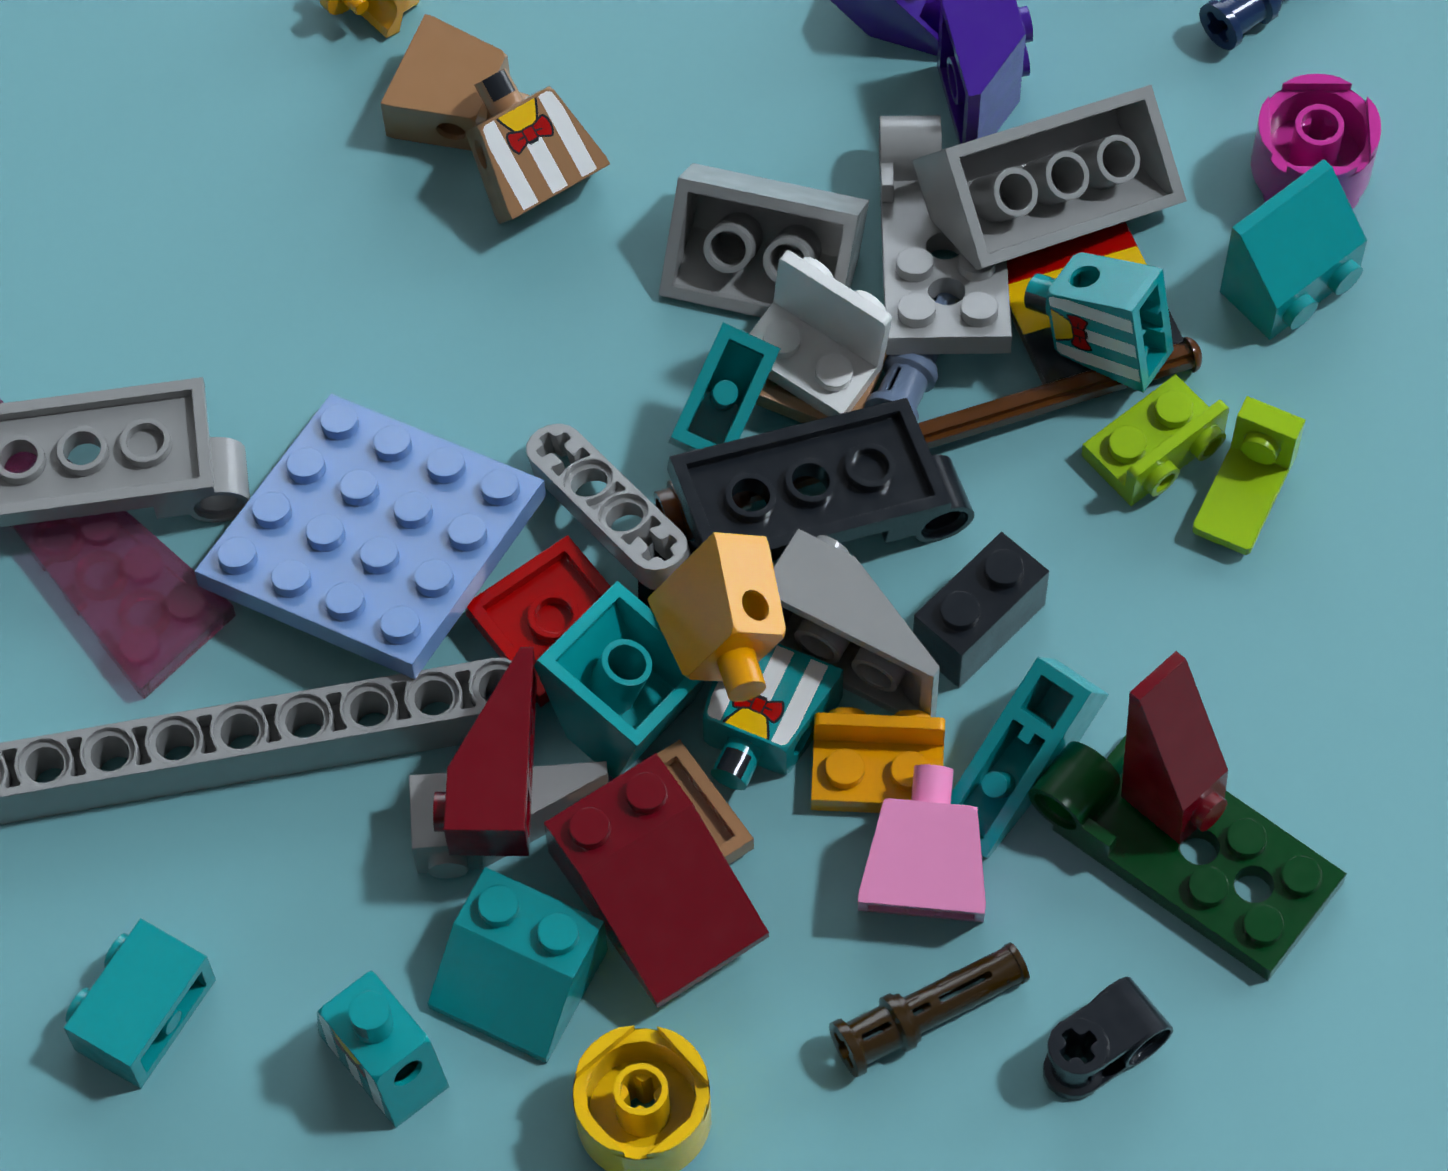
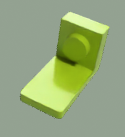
[1192,396,1306,555]

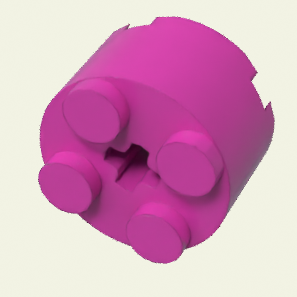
[1251,74,1381,209]

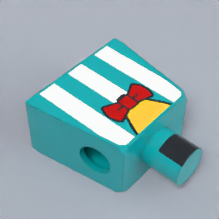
[1024,252,1174,393]
[702,643,843,790]
[317,970,449,1128]

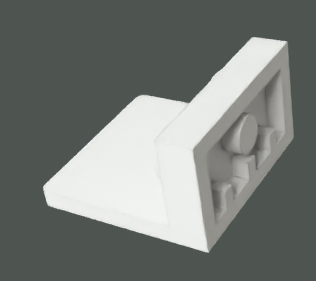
[749,250,892,417]

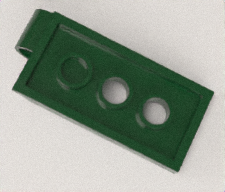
[1028,735,1347,981]

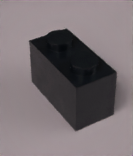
[913,531,1049,688]

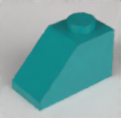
[668,322,781,452]

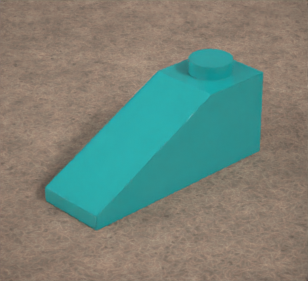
[951,657,1109,858]

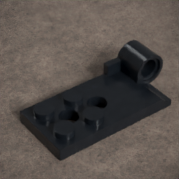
[667,398,974,561]

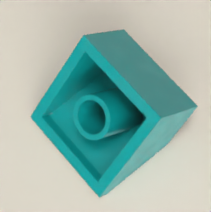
[1220,159,1367,340]
[534,581,705,779]
[427,867,608,1064]

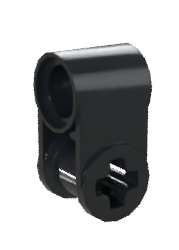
[1043,977,1173,1100]

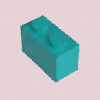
[63,918,216,1089]

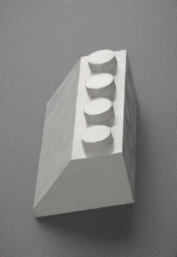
[912,85,1187,270]

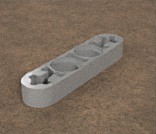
[526,424,691,590]

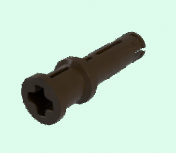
[829,942,1030,1077]

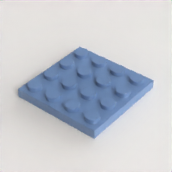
[194,394,546,679]

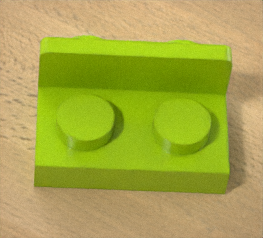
[1081,374,1230,507]

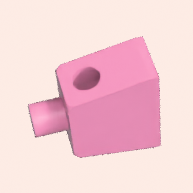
[858,764,986,922]

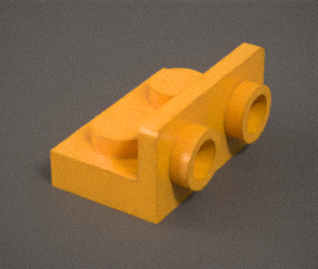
[811,707,945,813]

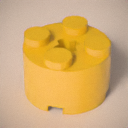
[572,1025,712,1171]

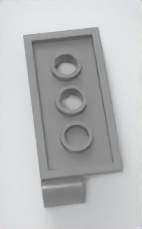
[879,115,1012,355]
[0,377,250,527]

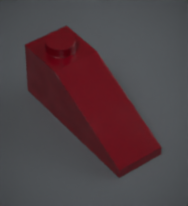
[433,647,537,856]
[1121,651,1228,845]

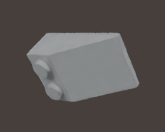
[774,529,940,717]

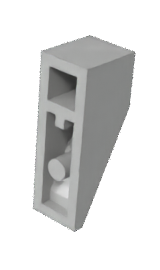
[409,761,609,879]

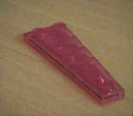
[0,399,236,699]

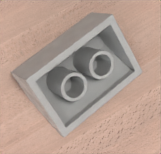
[659,163,869,317]

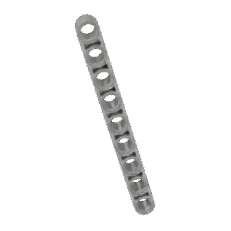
[0,658,511,825]

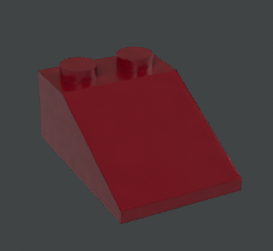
[544,753,769,1008]

